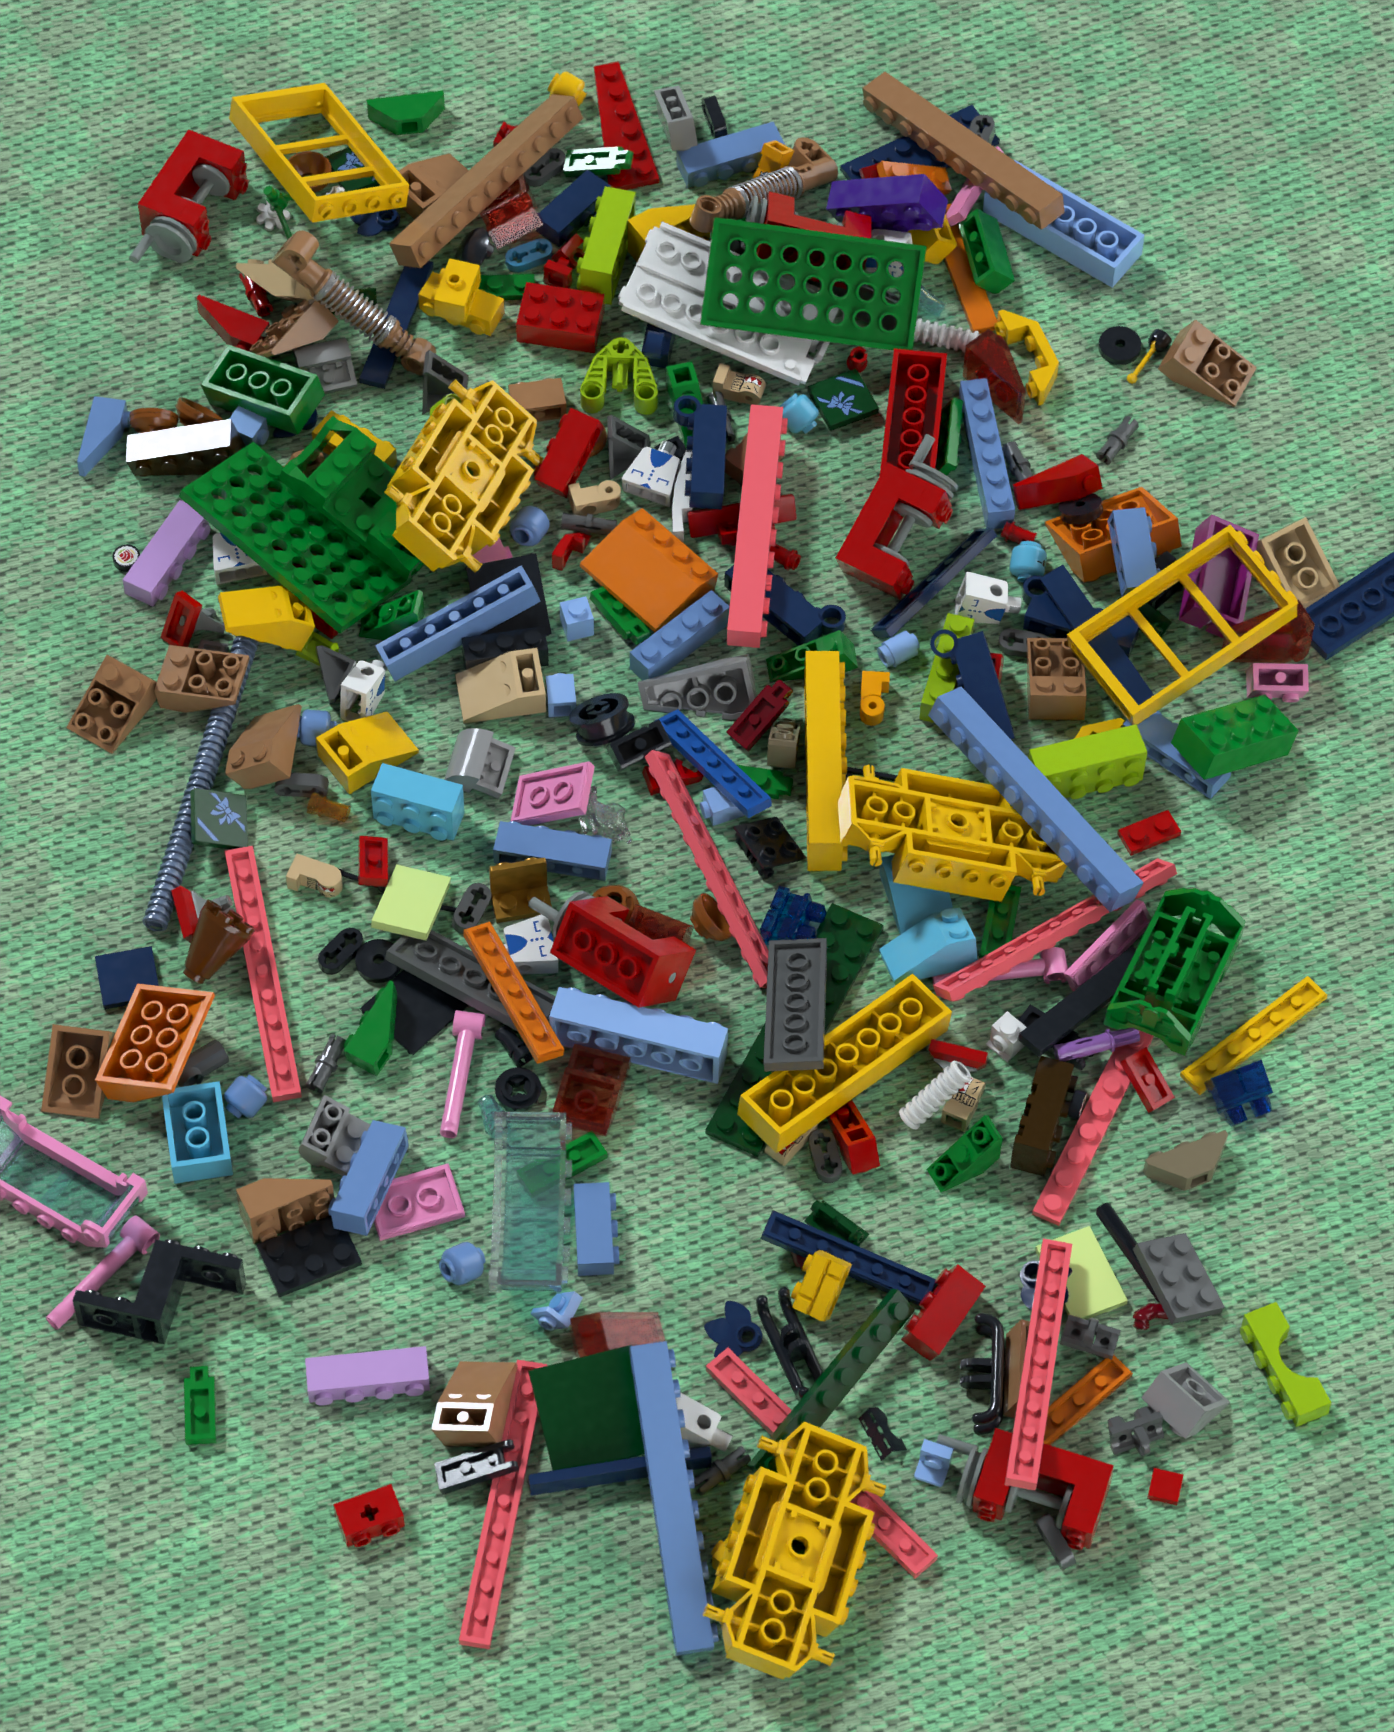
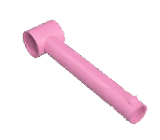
[932,947,1068,985]
[440,1010,485,1138]
[46,1215,160,1330]

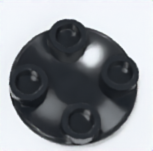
[454,228,494,266]

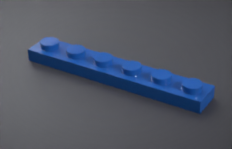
[655,709,772,818]

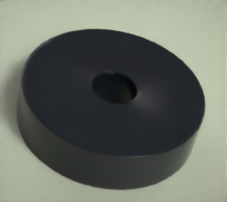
[1098,326,1141,365]
[1058,493,1103,525]
[355,939,401,983]

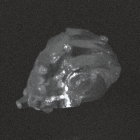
[578,785,633,844]

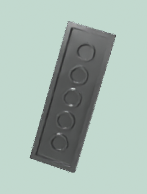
[385,930,556,1031]
[764,938,827,1072]

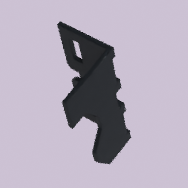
[858,1407,907,1461]

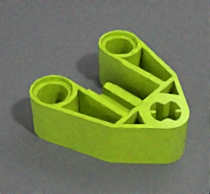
[580,337,658,415]

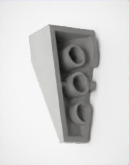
[638,654,757,720]

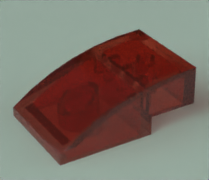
[480,174,544,250]
[550,1044,632,1137]

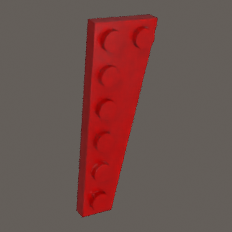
[594,61,659,190]

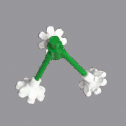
[256,185,345,240]

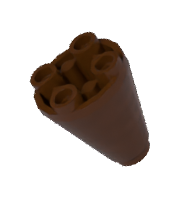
[183,899,256,984]

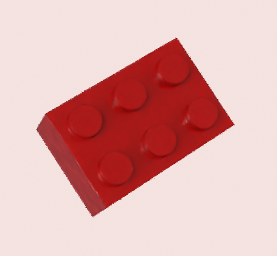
[516,282,605,354]

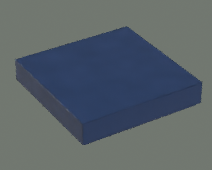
[95,946,159,1010]

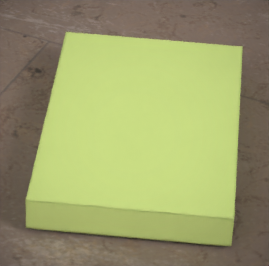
[371,864,451,941]
[1035,1226,1128,1320]

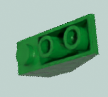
[666,361,703,448]
[766,630,858,682]
[344,980,397,1076]

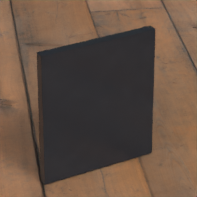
[466,553,552,636]
[360,970,469,1055]

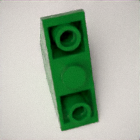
[367,90,445,136]
[359,590,425,641]
[927,1115,1003,1193]

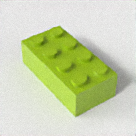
[576,186,636,305]
[1028,724,1147,799]

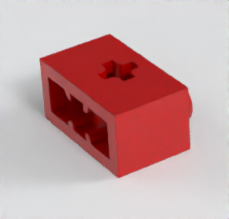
[333,1484,405,1547]

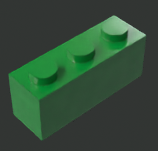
[958,209,1015,294]

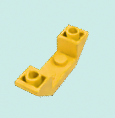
[994,310,1059,406]

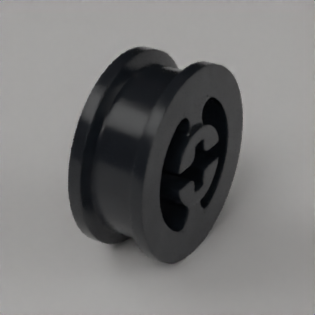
[569,693,636,747]

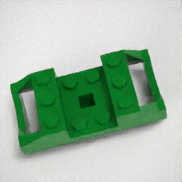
[279,416,425,580]
[1103,888,1246,1056]

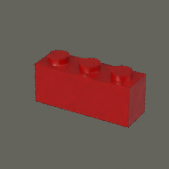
[534,408,604,498]
[901,1264,986,1361]

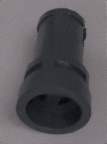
[495,1025,533,1067]

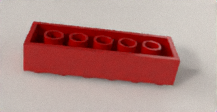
[879,348,947,477]

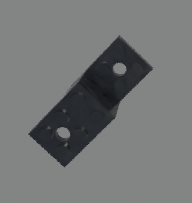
[73,1239,246,1345]

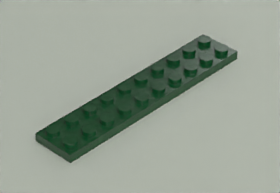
[705,903,884,1157]

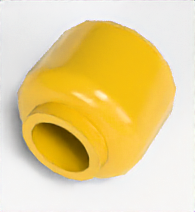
[547,71,587,107]

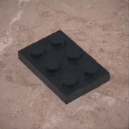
[256,1215,362,1298]

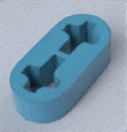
[505,238,553,273]

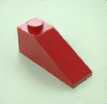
[196,294,270,352]
[1013,454,1103,510]
[827,1100,880,1175]

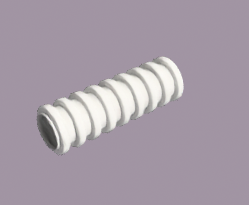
[914,318,988,356]
[899,1061,971,1129]

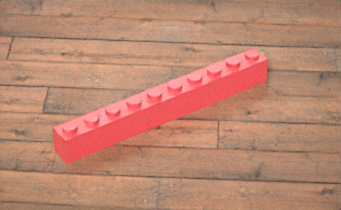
[727,404,788,648]

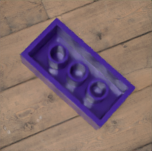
[826,174,948,232]

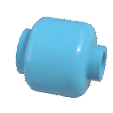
[779,393,819,434]
[1009,541,1047,583]

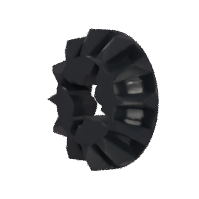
[495,1067,541,1111]

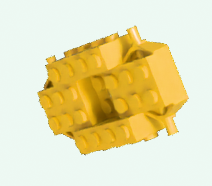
[384,379,544,573]
[838,765,1067,902]
[703,1422,886,1680]

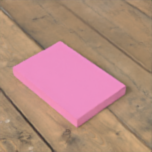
[511,761,595,826]
[374,1163,465,1241]

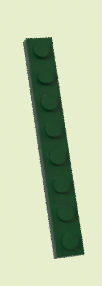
[747,1289,915,1473]

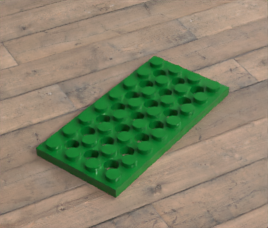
[700,217,926,351]
[179,442,413,634]

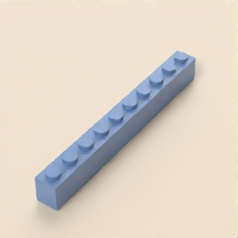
[928,687,1144,912]
[629,1341,719,1656]

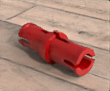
[239,273,273,317]

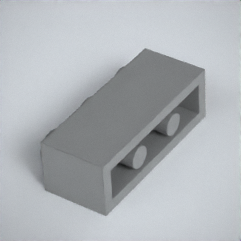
[654,85,698,151]

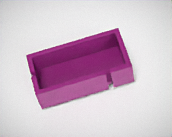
[1179,514,1259,640]

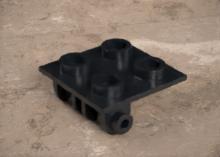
[733,816,807,878]

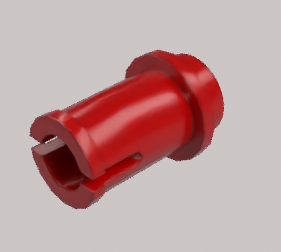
[846,346,868,373]
[1001,521,1037,545]
[770,544,801,570]

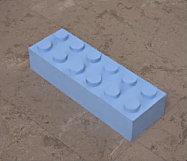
[983,160,1145,288]
[549,987,728,1084]

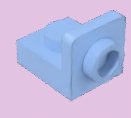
[531,1291,583,1331]
[914,1439,953,1487]

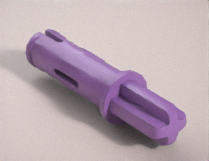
[1053,1028,1140,1062]

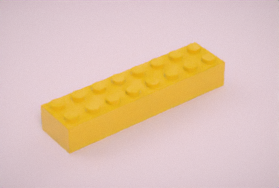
[804,651,848,871]
[737,974,952,1153]

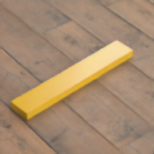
[1180,976,1327,1096]

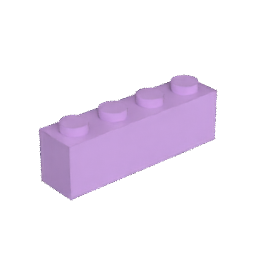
[123,500,211,606]
[305,1346,430,1405]

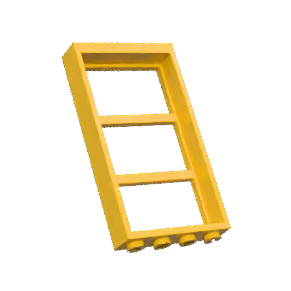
[229,83,409,223]
[1067,525,1298,725]

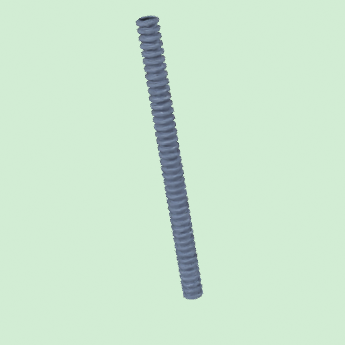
[142,636,259,931]

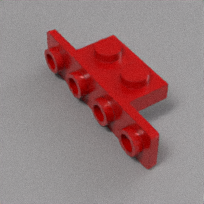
[687,494,797,546]

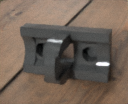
[1060,1315,1121,1360]
[1108,1406,1164,1456]

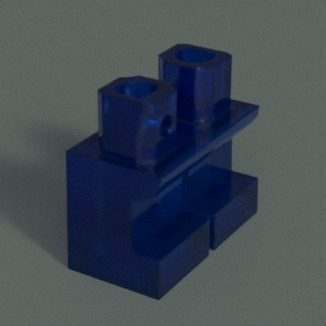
[760,886,827,945]
[1204,1060,1273,1127]

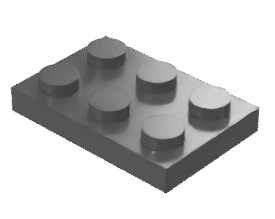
[1133,1233,1225,1325]

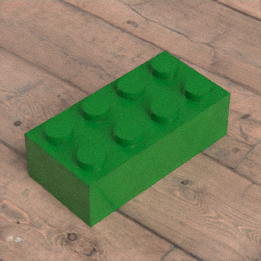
[201,345,325,435]
[1171,695,1299,780]

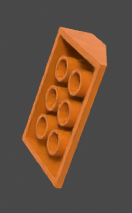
[1045,486,1182,582]
[579,508,718,632]
[95,984,215,1103]

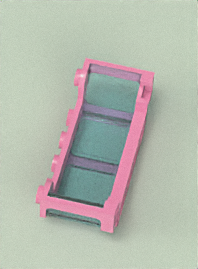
[0,1096,148,1248]

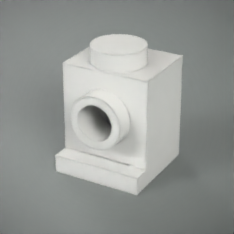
[986,1011,1027,1062]

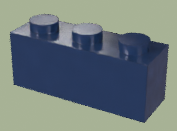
[535,169,611,247]

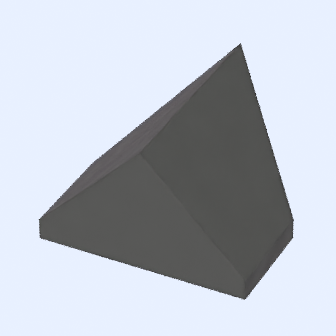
[422,350,468,415]
[607,415,650,480]
[316,645,356,704]

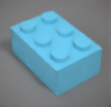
[371,763,465,841]
[162,1081,233,1184]

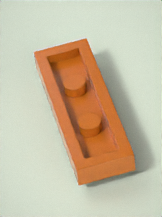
[877,161,952,195]

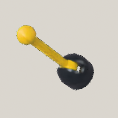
[1127,329,1172,384]

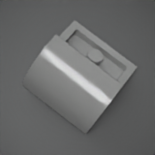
[292,337,357,394]
[444,728,516,799]
[299,1095,370,1176]

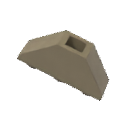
[767,718,801,769]
[1143,1130,1228,1191]

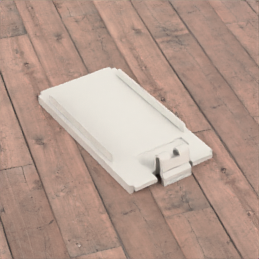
[618,222,839,386]

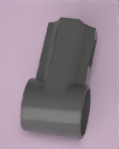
[177,1039,229,1087]

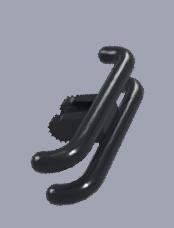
[756,1287,823,1400]
[960,1313,1005,1435]

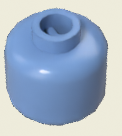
[509,506,550,546]
[297,709,336,746]
[224,1074,267,1119]
[439,1242,485,1285]

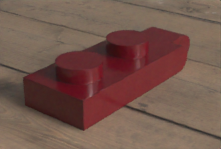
[726,680,793,752]

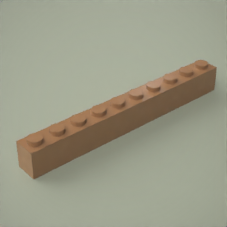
[862,72,1065,230]
[389,94,583,268]

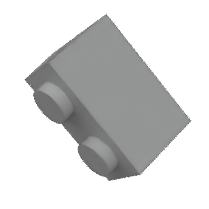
[1141,1362,1230,1439]

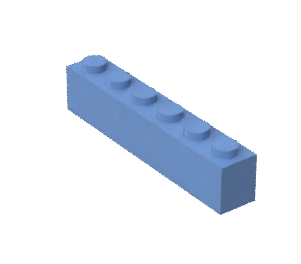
[959,378,1015,529]
[375,565,541,681]

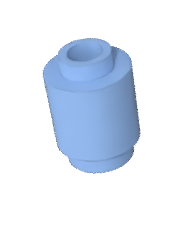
[877,631,920,668]

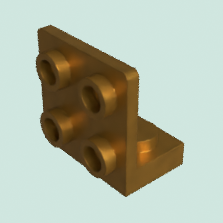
[489,857,552,923]

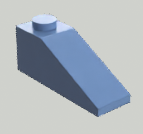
[77,396,130,476]

